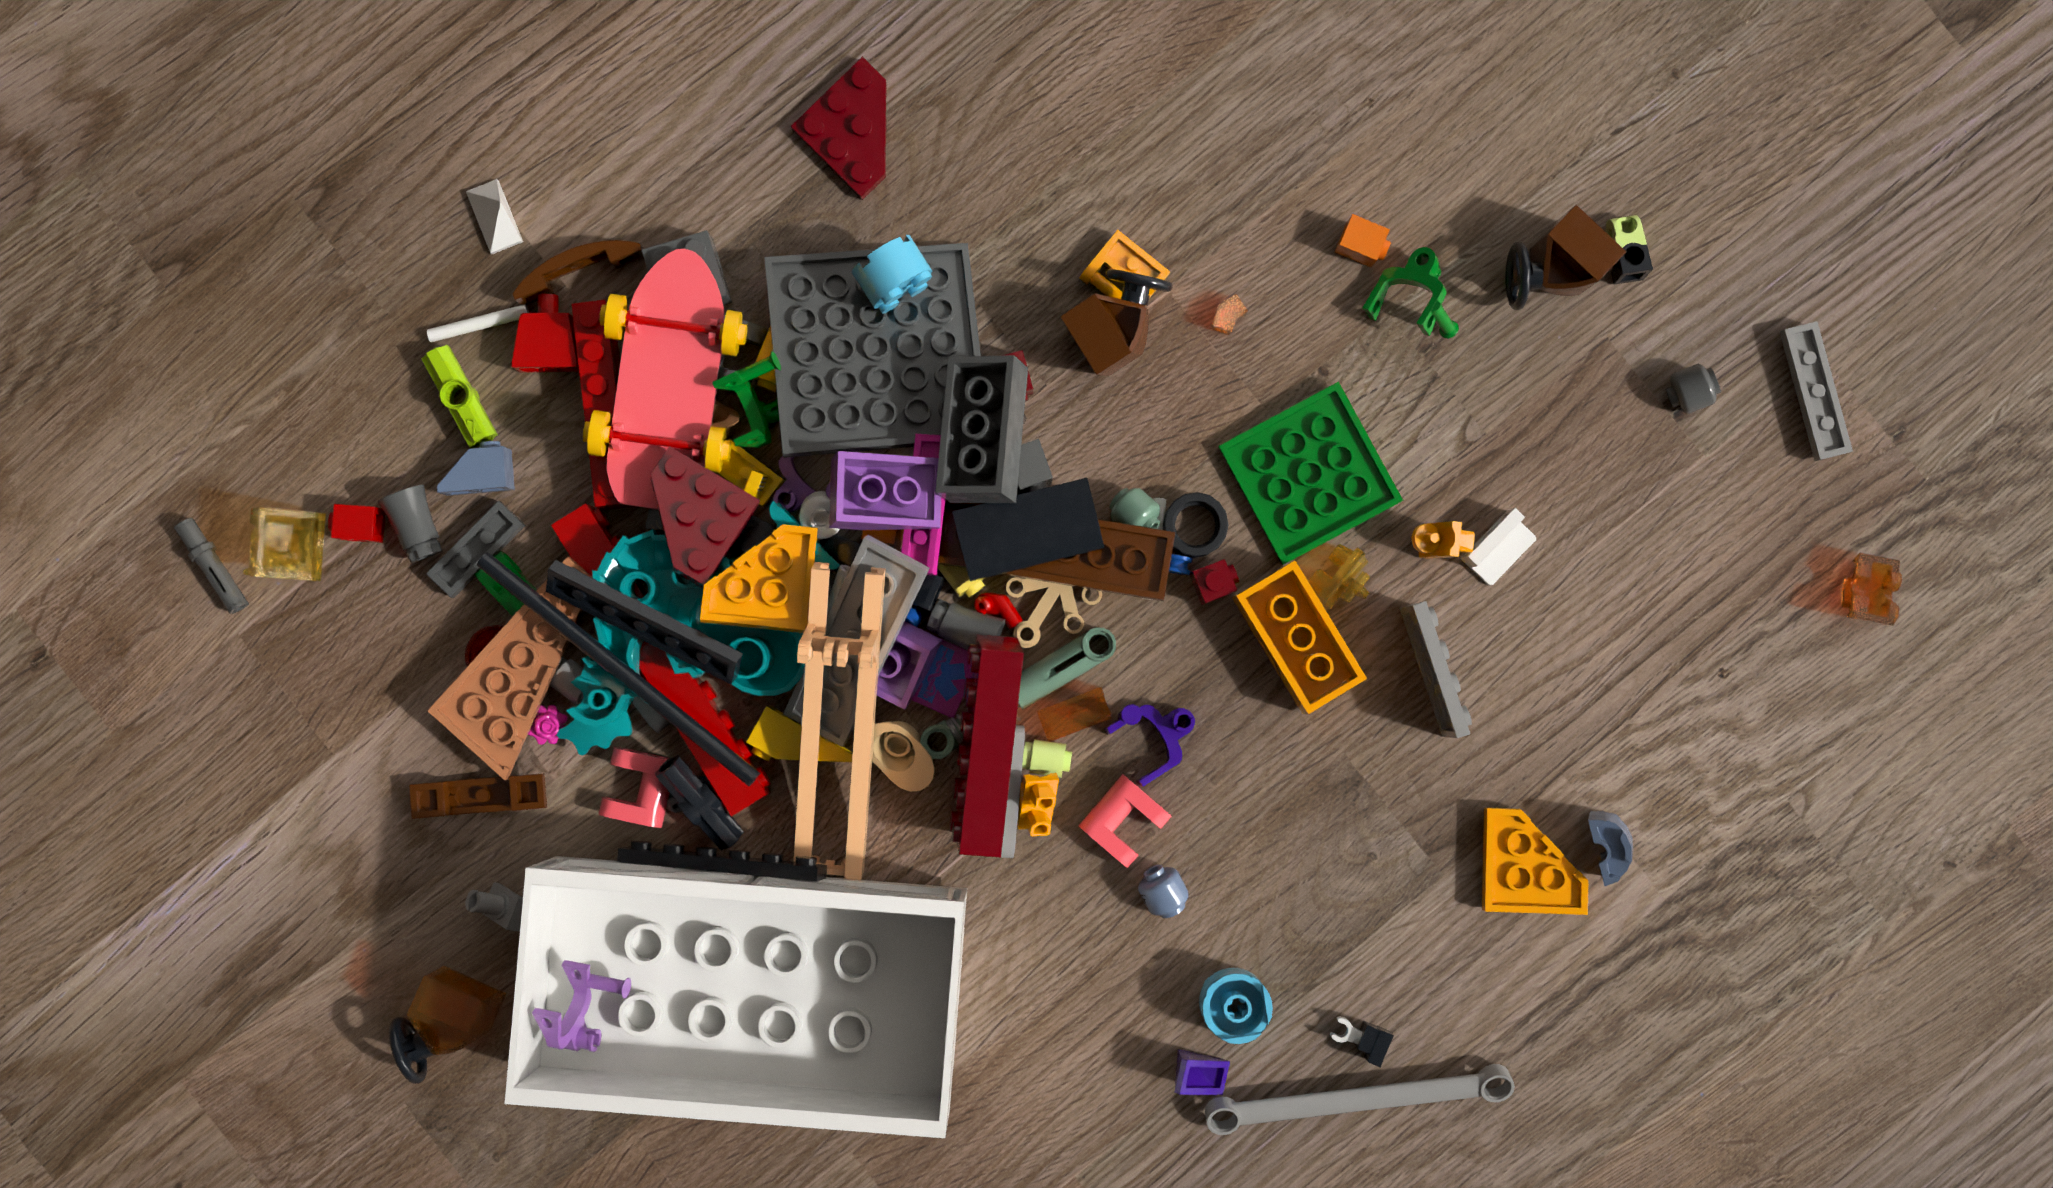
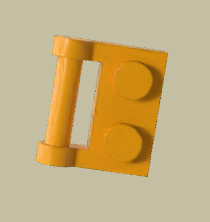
[1079,230,1170,299]

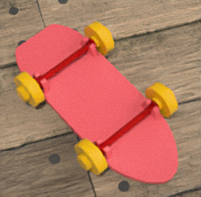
[583,249,747,510]

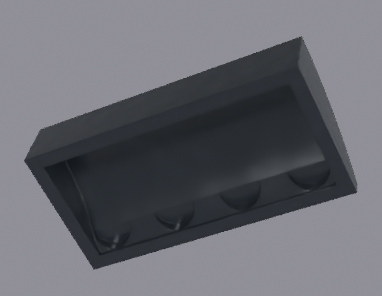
[952,478,1105,582]

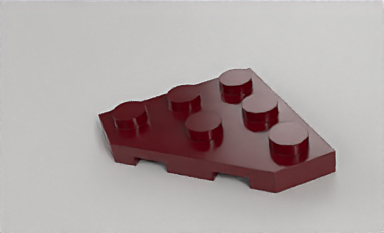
[791,56,887,200]
[650,446,760,588]

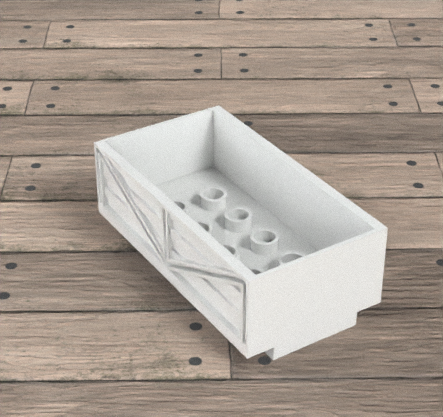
[505,856,967,1138]

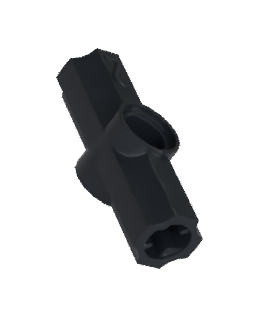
[655,755,744,851]

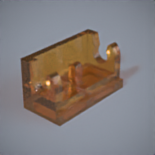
[1037,687,1112,742]

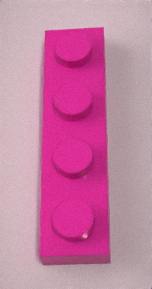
[901,434,945,575]

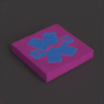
[912,639,972,718]

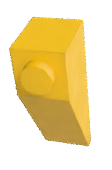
[746,706,853,763]

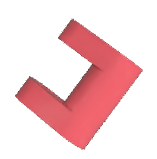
[599,747,670,828]
[1079,774,1172,868]

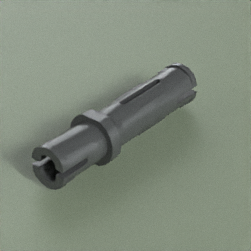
[174,518,249,614]

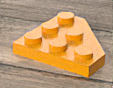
[700,524,818,633]
[1482,808,1588,915]

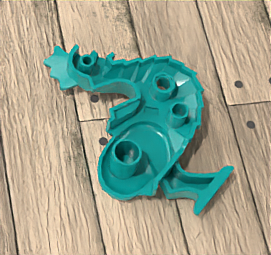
[557,501,841,756]

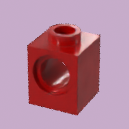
[328,504,386,543]

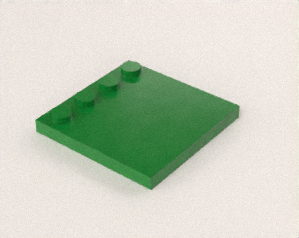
[1218,381,1404,565]

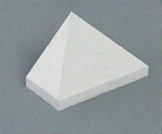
[466,179,523,254]

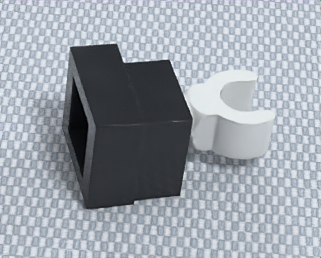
[1330,1016,1394,1068]

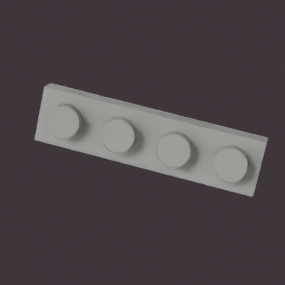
[1780,321,1853,461]

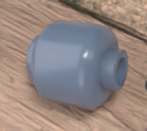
[1138,865,1189,918]

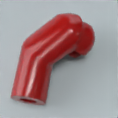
[974,592,1023,630]

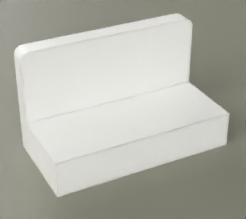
[1460,508,1536,585]

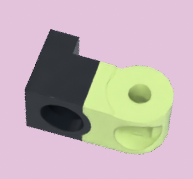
[1606,215,1653,285]

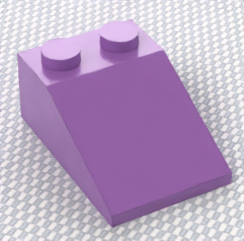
[829,451,941,530]

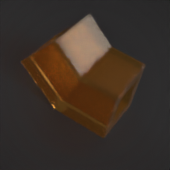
[1210,294,1248,336]

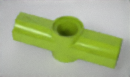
[421,345,498,449]

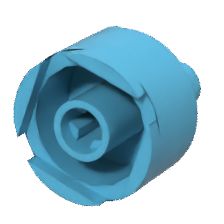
[852,235,932,314]
[1199,968,1273,1044]

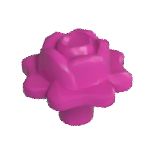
[528,704,567,745]

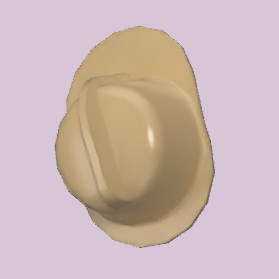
[872,721,935,792]

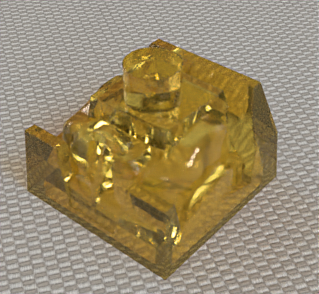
[243,507,326,581]

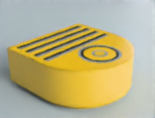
[743,470,769,499]

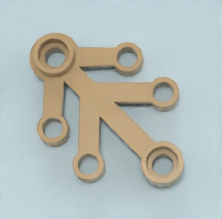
[1006,577,1102,648]

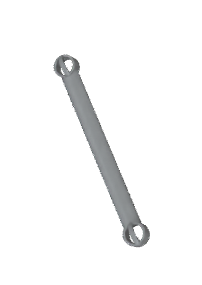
[1204,1064,1515,1135]

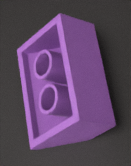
[877,621,942,710]

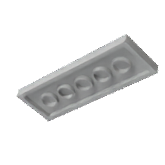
[783,535,930,747]

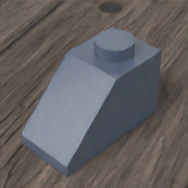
[437,441,515,496]

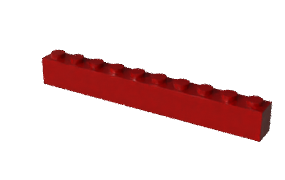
[551,503,771,817]

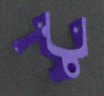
[1104,704,1195,787]

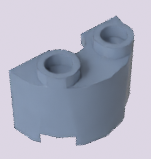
[1588,811,1633,886]

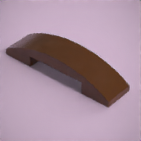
[512,240,644,305]
[409,773,547,819]

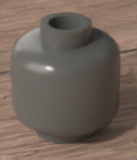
[1665,364,1721,414]

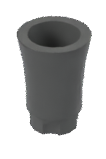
[377,485,443,563]
[927,599,1005,651]

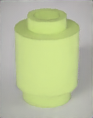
[1022,739,1072,778]

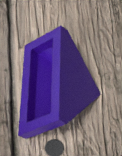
[1174,1049,1230,1095]

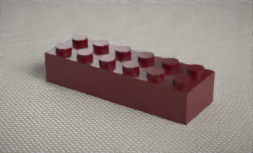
[950,634,1024,858]

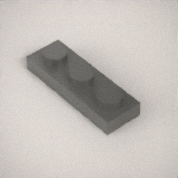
[426,501,526,598]

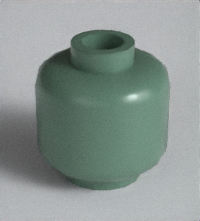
[1109,488,1160,529]

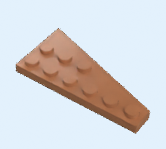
[427,557,593,780]

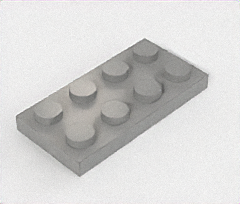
[1399,601,1472,738]

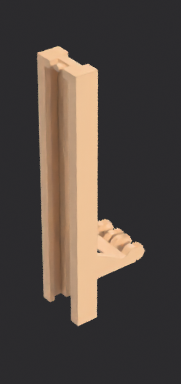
[794,562,886,880]

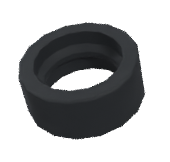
[1163,492,1229,558]

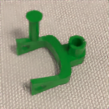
[1362,247,1459,339]
[712,351,781,448]

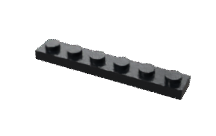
[546,560,743,685]
[617,841,827,882]

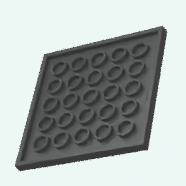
[764,243,981,458]

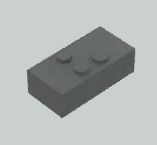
[935,355,1028,503]

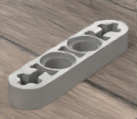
[998,725,1025,859]

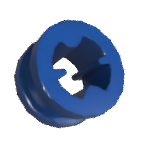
[1169,554,1193,576]

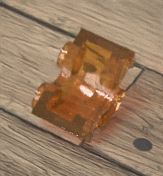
[1841,552,1902,626]

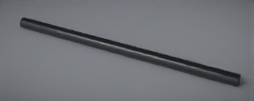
[477,552,760,787]

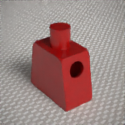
[512,294,579,373]

